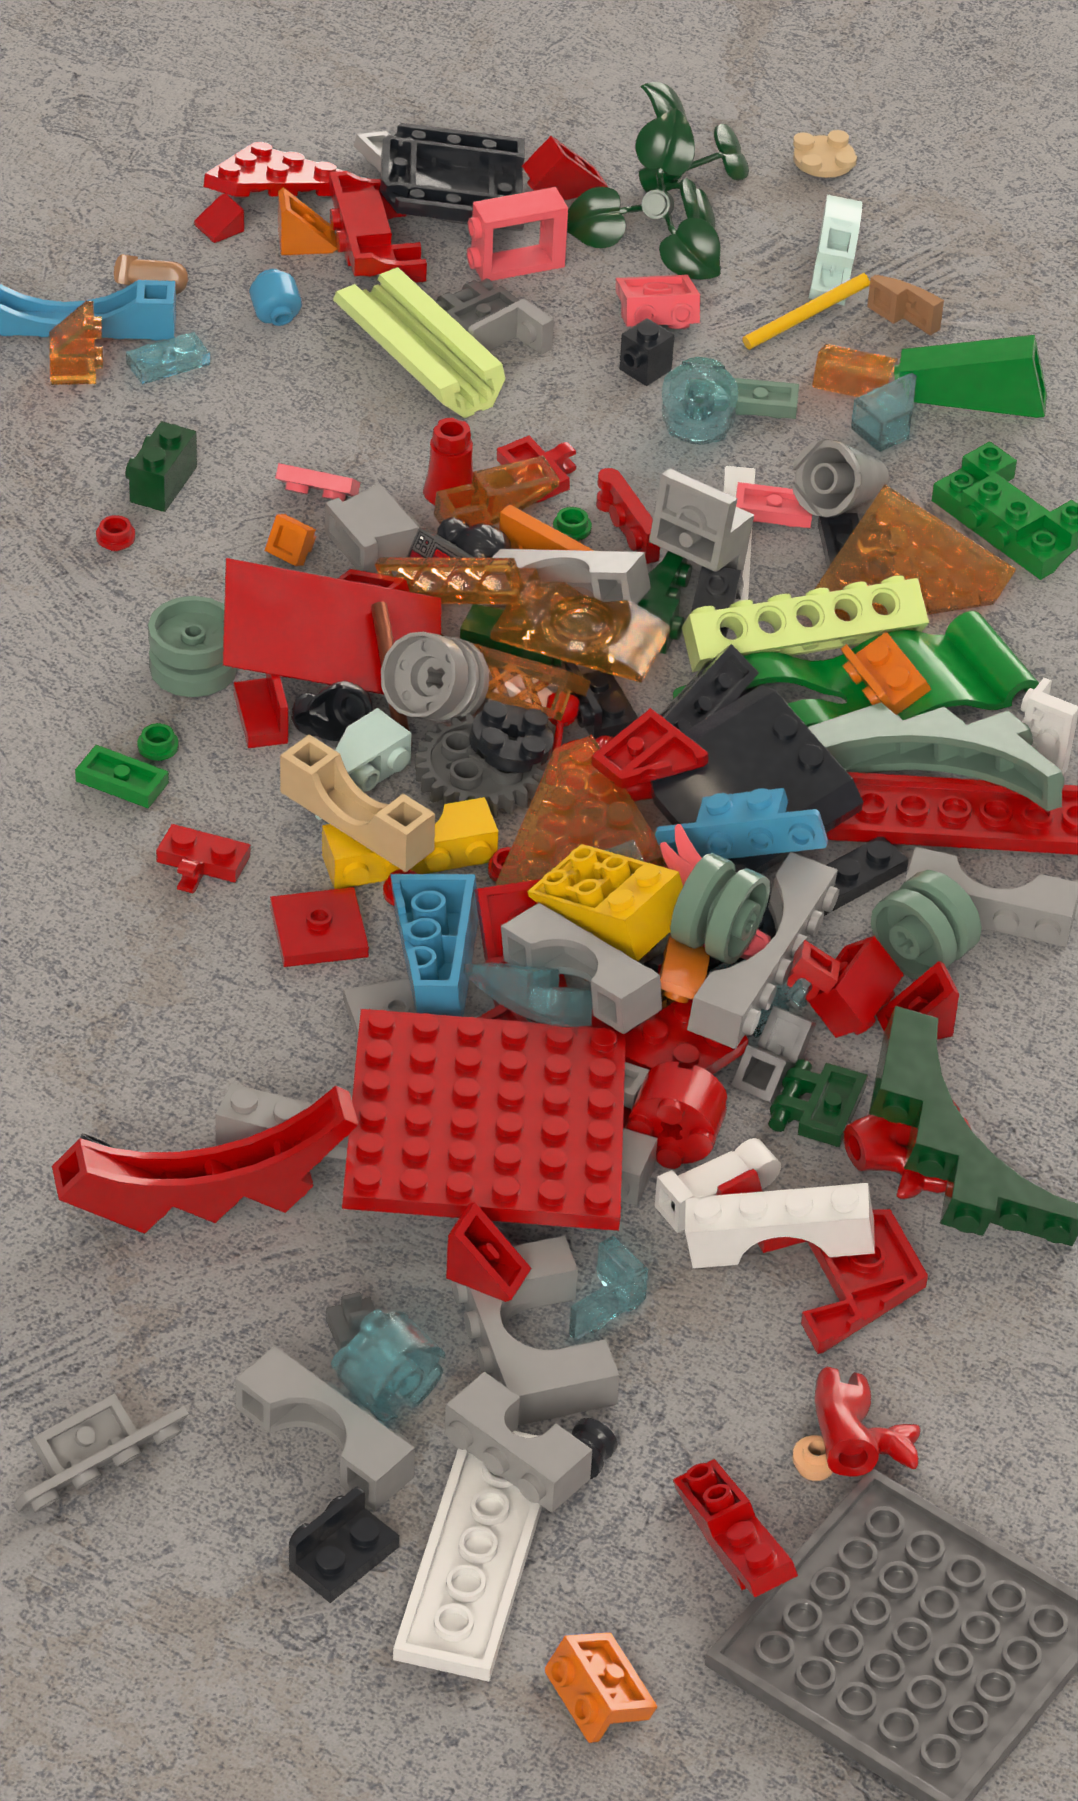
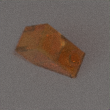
[49,301,103,385]

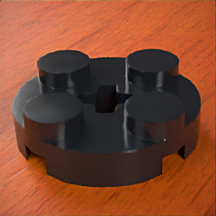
[469,701,554,773]

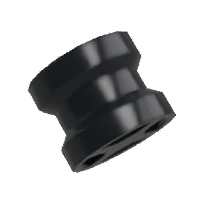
[572,1418,618,1479]

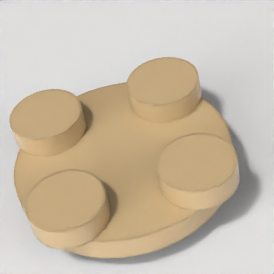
[793,130,857,178]

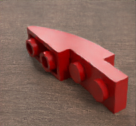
[672,1459,798,1598]

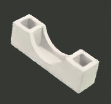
[685,1183,875,1268]

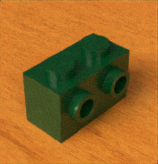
[125,421,197,512]

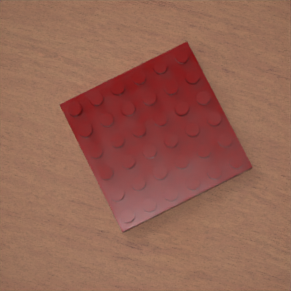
[342,1009,626,1231]

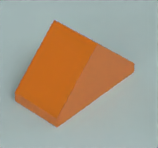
[278,187,337,255]

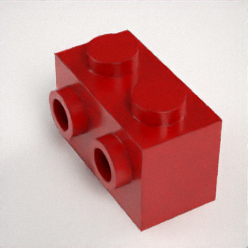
[806,935,904,1038]

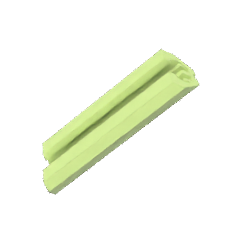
[333,267,505,418]

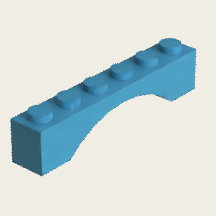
[0,280,176,341]

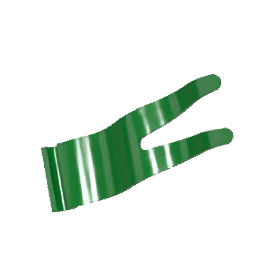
[673,611,1039,727]

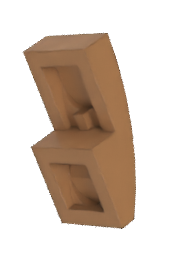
[867,275,944,335]

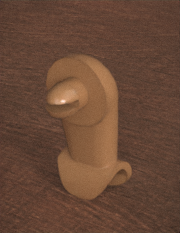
[114,254,188,294]

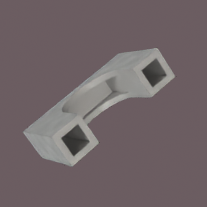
[451,1235,620,1425]

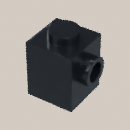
[619,318,674,386]

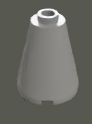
[792,439,889,517]

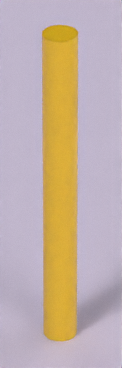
[742,273,870,350]

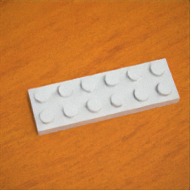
[393,1431,542,1682]

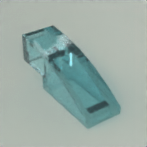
[463,962,592,1027]

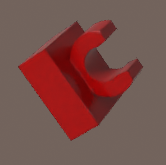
[787,940,840,1000]

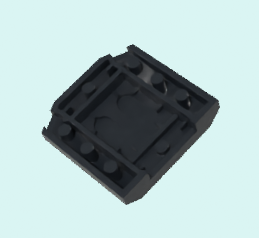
[380,123,525,231]
[651,685,864,874]

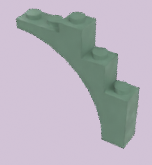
[808,703,1064,811]

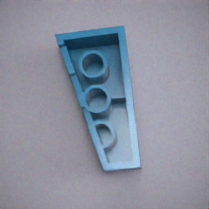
[390,874,479,1017]

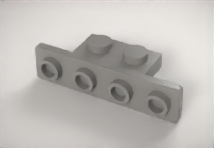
[14,1393,189,1513]

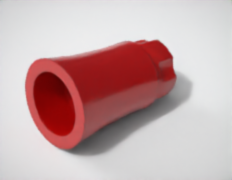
[423,418,477,509]

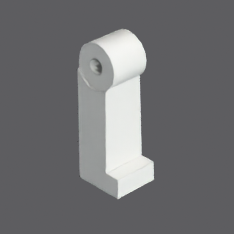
[655,1138,781,1233]

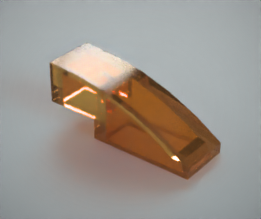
[434,456,560,526]

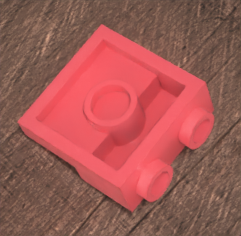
[616,275,700,329]

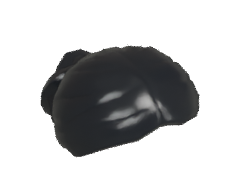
[437,517,511,579]
[291,681,373,742]

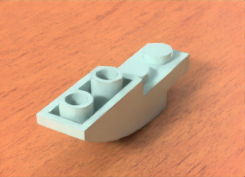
[809,194,862,305]

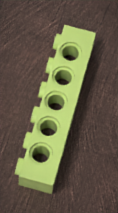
[682,576,929,672]

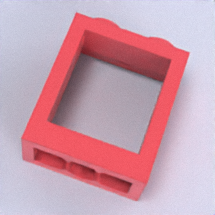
[467,187,568,281]

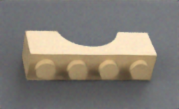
[280,734,435,872]

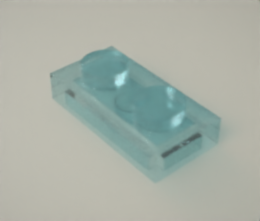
[126,332,210,385]

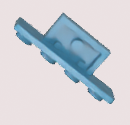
[655,788,828,865]

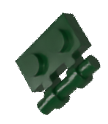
[768,1059,868,1147]

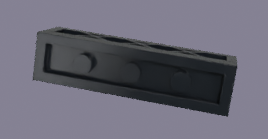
[660,644,759,733]

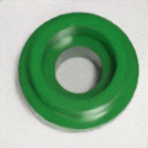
[553,507,592,541]
[137,723,179,761]

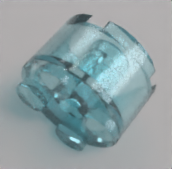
[661,357,738,445]
[331,1309,446,1421]

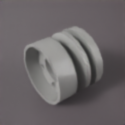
[381,632,489,723]

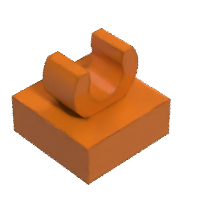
[264,514,317,566]

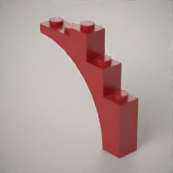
[52,1086,358,1234]

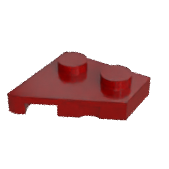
[592,708,708,789]

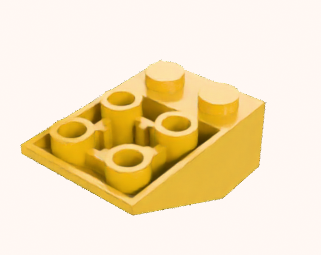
[527,844,683,962]

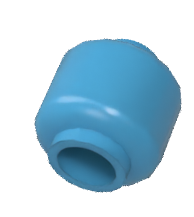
[249,269,302,326]

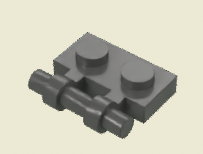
[436,278,519,332]

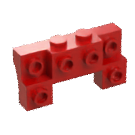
[329,171,427,283]

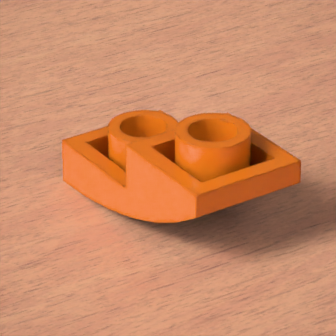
[659,935,710,1003]

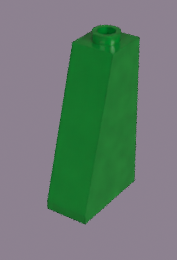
[894,335,1047,418]

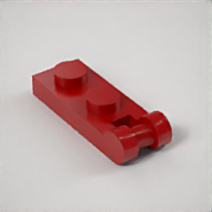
[596,468,660,564]

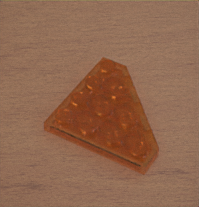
[815,484,1016,621]
[496,735,667,886]

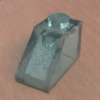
[851,373,917,452]

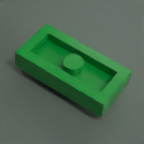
[75,745,169,809]

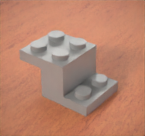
[649,468,754,575]

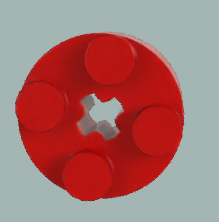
[626,1062,728,1169]

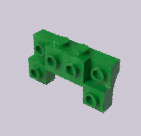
[931,441,1078,580]

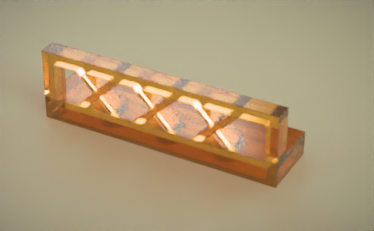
[374,557,541,605]
[440,634,591,721]

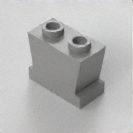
[325,483,419,573]

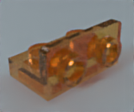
[812,344,898,402]

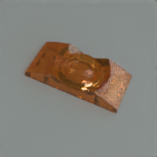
[490,581,670,683]

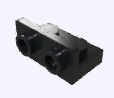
[560,660,638,740]
[289,1486,399,1603]

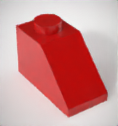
[522,136,609,200]

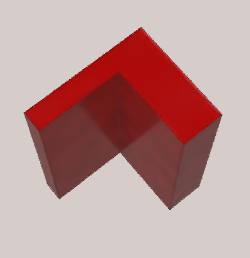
[234,673,288,748]

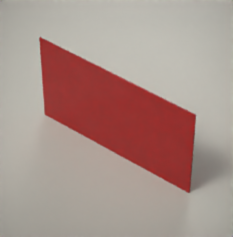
[223,558,441,695]

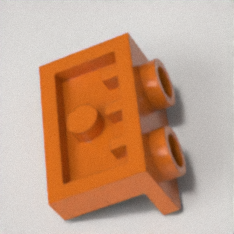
[840,632,932,715]
[545,1632,658,1743]

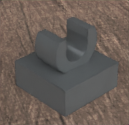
[326,1292,385,1354]

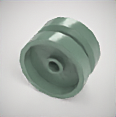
[148,596,238,697]
[670,853,770,965]
[871,870,982,979]

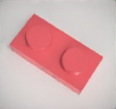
[275,463,360,502]
[736,482,812,528]

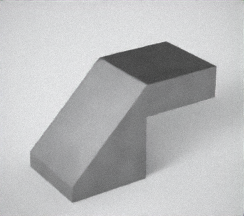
[731,1006,817,1102]

